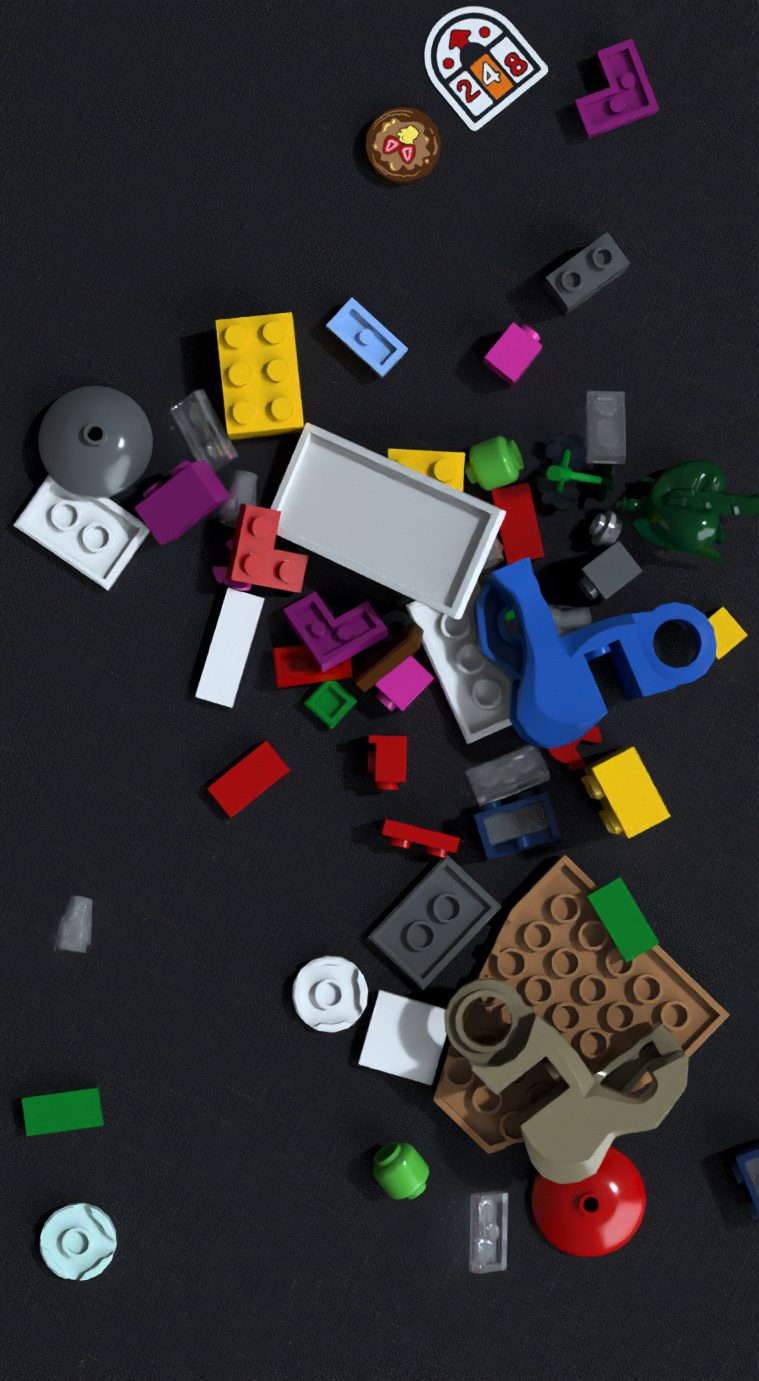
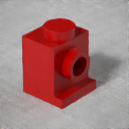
[368,735,407,790]

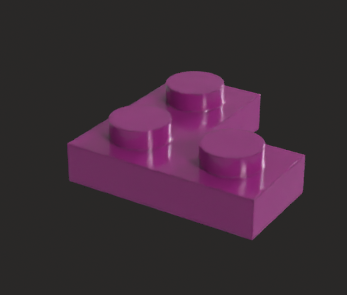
[574,39,659,139]
[283,591,388,673]

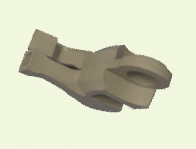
[444,978,689,1184]

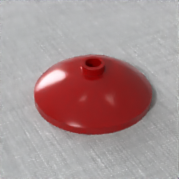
[531,1146,646,1257]

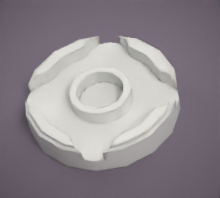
[292,955,368,1032]

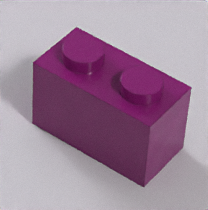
[135,460,231,545]

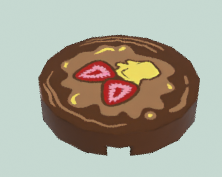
[366,107,441,185]

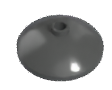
[38,386,153,498]

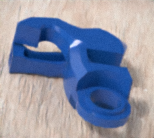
[473,557,717,749]

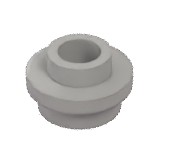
[589,510,623,547]

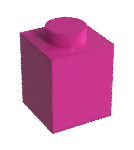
[483,322,543,386]
[375,656,434,712]

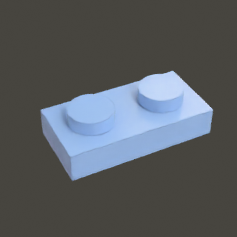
[326,298,408,378]

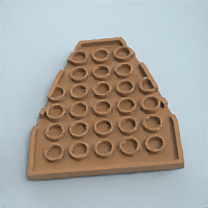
[433,854,730,1154]

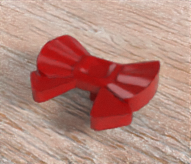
[547,726,602,770]

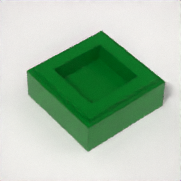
[304,680,357,729]

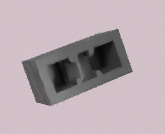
[543,232,630,315]
[576,541,642,604]

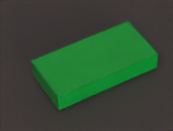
[587,876,659,963]
[22,1086,104,1136]

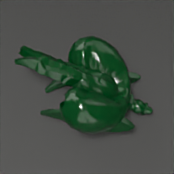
[615,460,759,563]

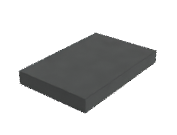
[368,855,502,990]

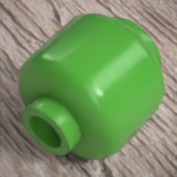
[464,435,524,491]
[372,1141,429,1200]

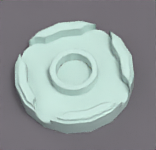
[40,1202,117,1280]

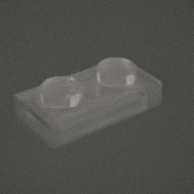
[170,389,238,472]
[586,391,626,464]
[465,745,551,808]
[469,1190,508,1274]

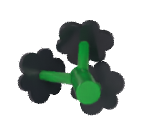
[536,433,616,511]

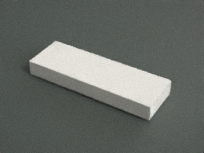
[195,588,265,708]

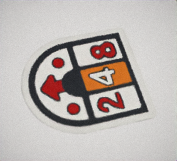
[424,6,548,131]

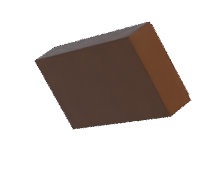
[355,622,424,692]

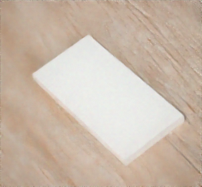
[270,422,507,619]

